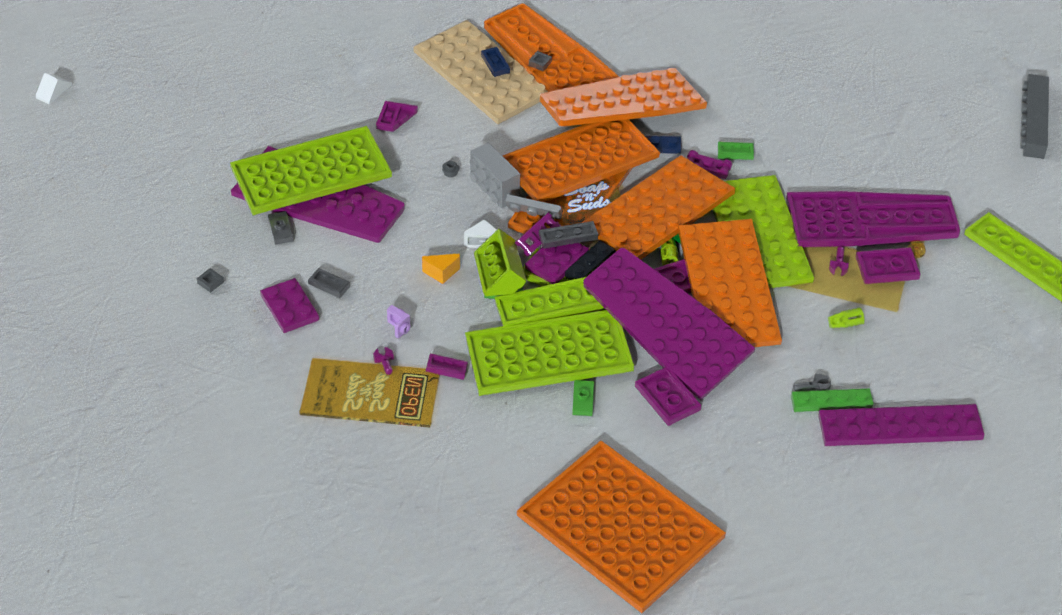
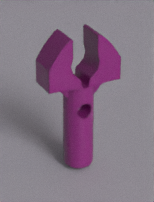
[829,246,849,276]
[373,347,394,375]

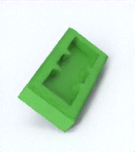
[717,142,754,160]
[572,380,594,416]

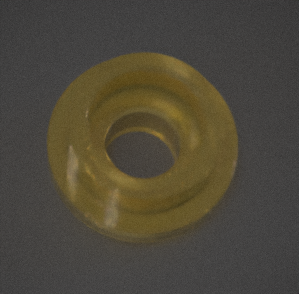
[907,241,926,258]

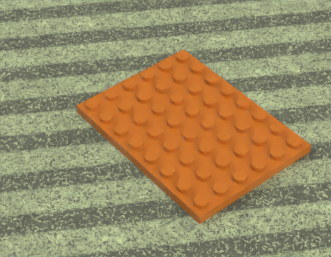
[517,441,726,613]

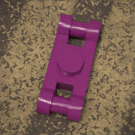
[687,150,733,179]
[515,212,561,256]

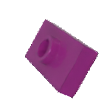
[426,353,468,380]

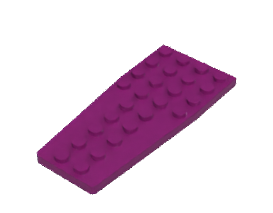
[231,146,405,243]
[786,191,960,247]
[583,248,755,400]

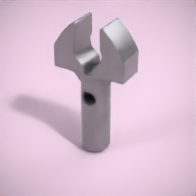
[793,374,831,392]

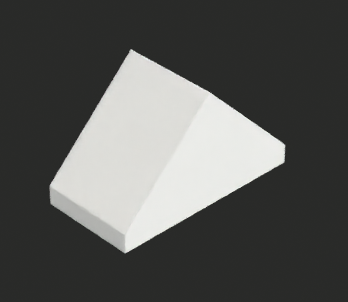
[36,73,72,105]
[464,220,497,248]

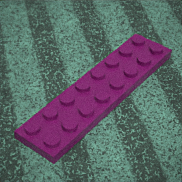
[818,404,985,446]

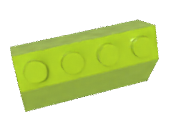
[474,228,526,296]

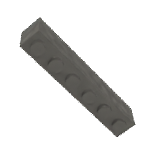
[1020,74,1049,159]

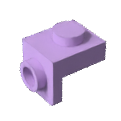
[387,305,411,339]

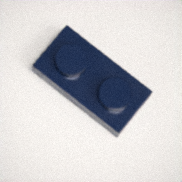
[481,47,510,77]
[645,136,681,154]

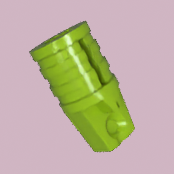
[661,238,678,266]
[828,307,865,328]

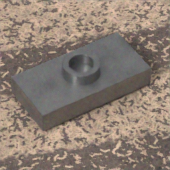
[268,211,293,245]
[308,268,350,298]

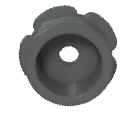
[442,161,460,177]

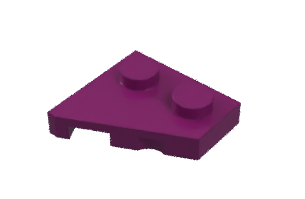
[376,101,418,132]

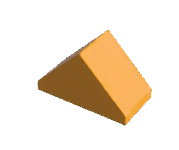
[422,254,460,284]

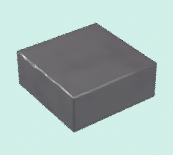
[528,51,552,71]

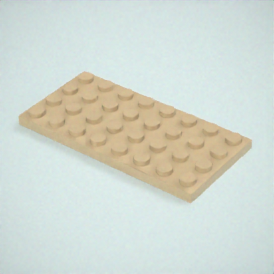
[413,20,548,124]

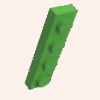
[791,388,873,412]

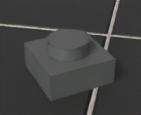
[196,268,224,293]

